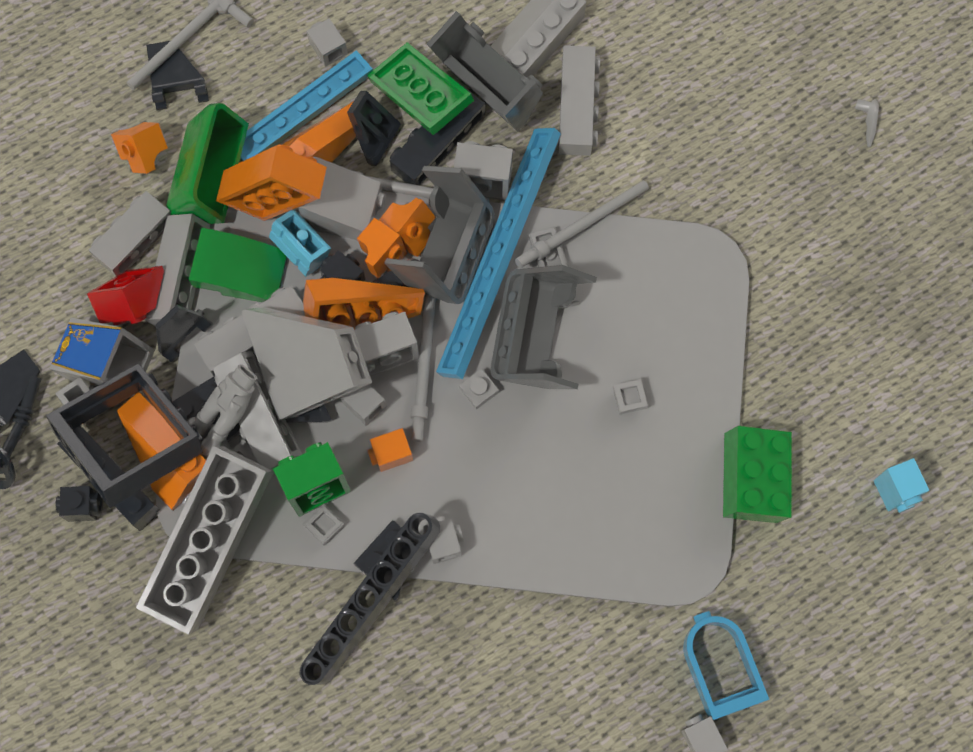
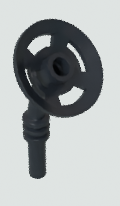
[0,376,42,489]

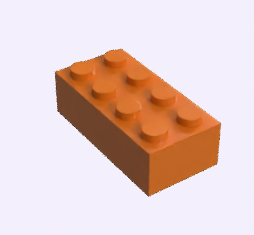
[216,144,327,221]

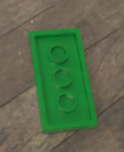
[367,42,474,135]

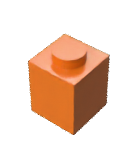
[367,428,413,472]

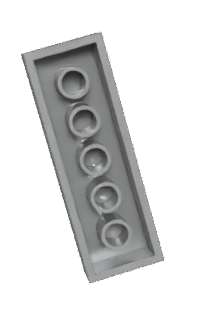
[136,446,274,635]

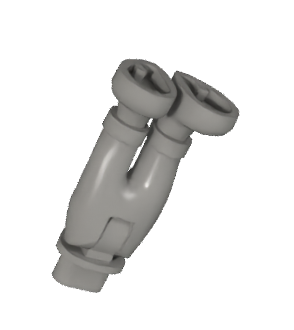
[187,365,257,457]

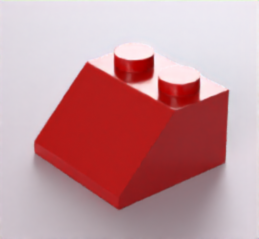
[87,266,164,326]

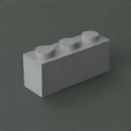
[89,191,171,277]

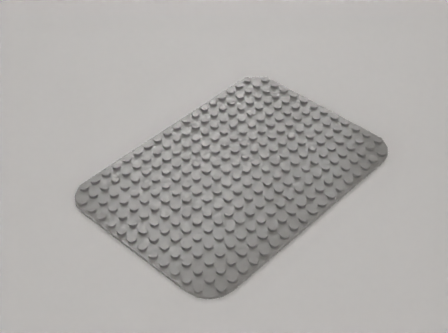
[156,191,749,607]

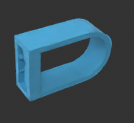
[683,611,769,720]

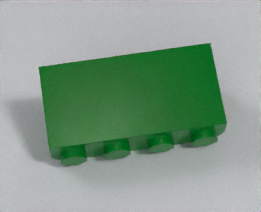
[166,103,249,224]

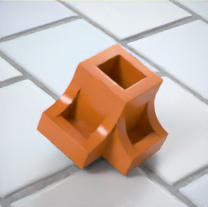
[111,122,168,174]
[379,197,435,257]
[357,218,407,278]

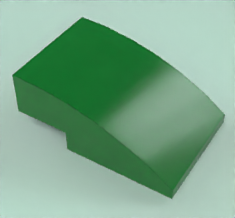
[189,228,287,302]

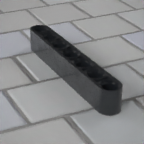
[300,513,440,685]

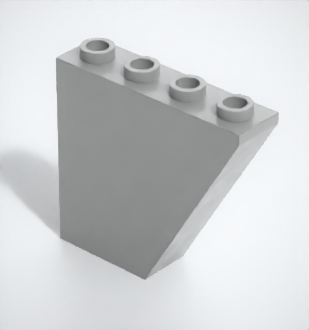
[241,307,372,420]

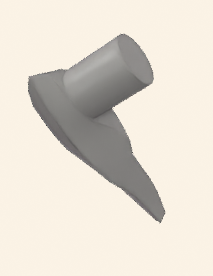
[855,99,879,147]

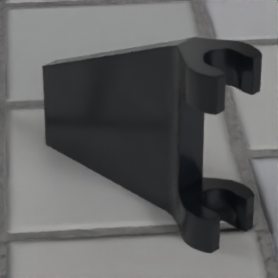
[146,41,209,110]
[156,305,213,363]
[0,349,40,433]

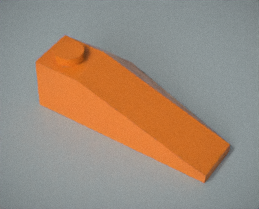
[282,101,356,163]
[303,278,425,330]
[117,392,206,511]

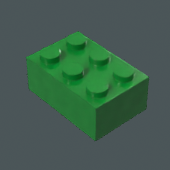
[723,426,792,523]
[273,442,351,517]

